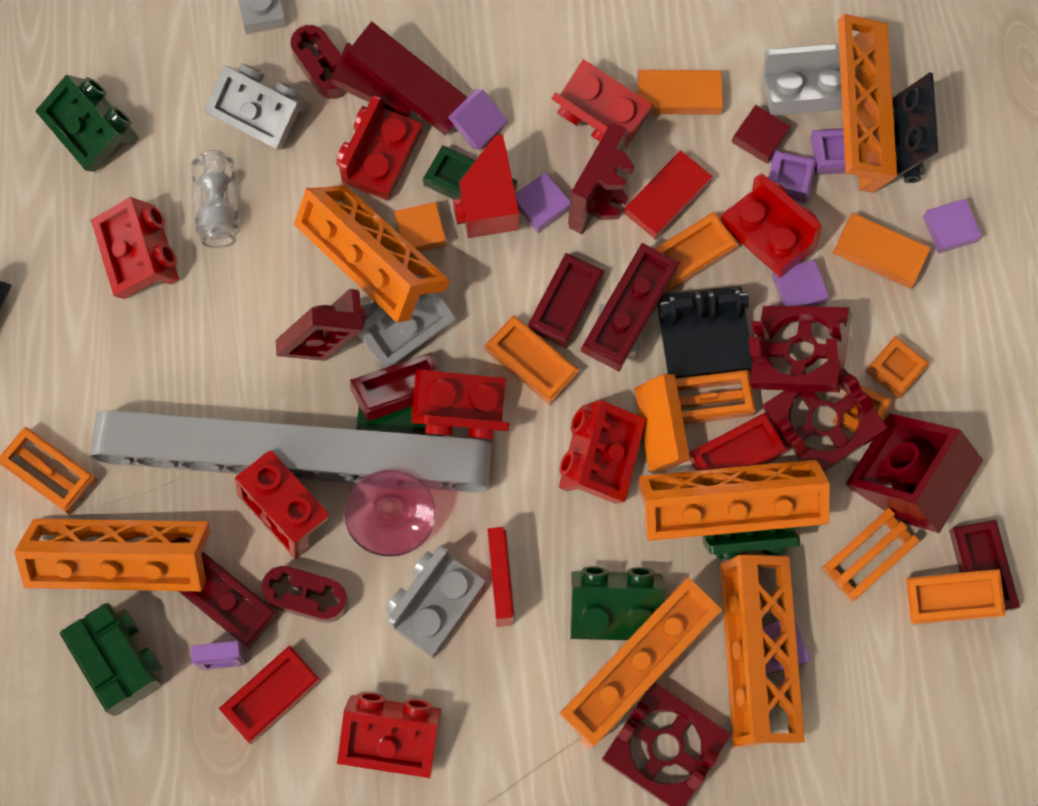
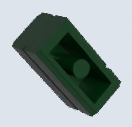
[59,602,163,716]

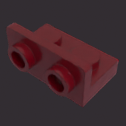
[276,289,365,361]

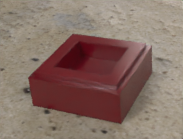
[732,104,791,164]

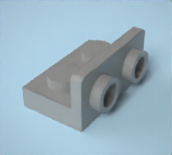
[761,44,842,115]
[204,63,310,150]
[358,276,456,369]
[385,545,486,658]

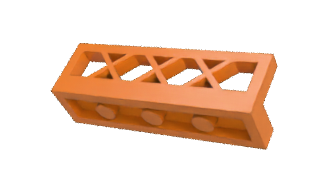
[838,14,897,193]
[294,185,450,323]
[638,460,830,541]
[14,519,211,592]
[720,555,805,747]
[558,577,722,749]

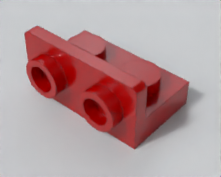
[551,59,654,149]
[336,95,423,201]
[721,173,822,278]
[91,196,179,299]
[411,369,510,439]
[559,400,646,504]
[235,451,328,560]
[337,692,442,778]

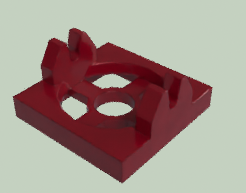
[568,122,634,234]
[749,305,852,393]
[762,365,888,472]
[601,682,731,806]

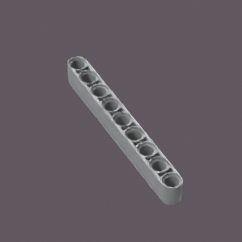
[89,410,492,492]

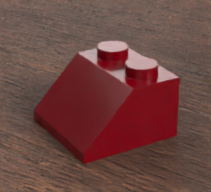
[846,413,983,533]

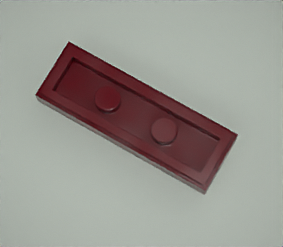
[344,21,468,135]
[580,243,680,372]
[171,537,279,650]

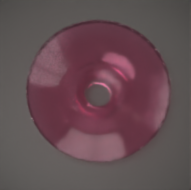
[344,470,436,557]

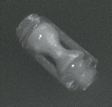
[191,150,240,248]

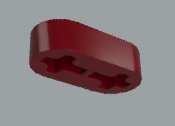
[290,25,348,99]
[261,566,348,623]

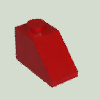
[453,134,519,239]

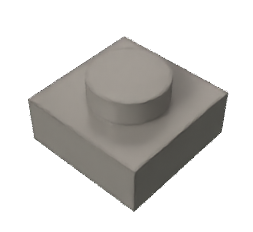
[239,0,286,34]

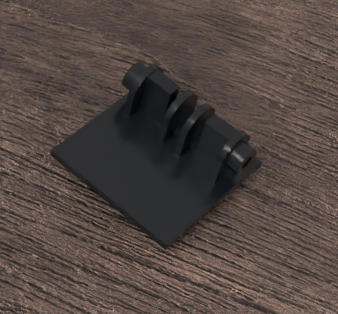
[887,72,939,184]
[657,286,753,378]

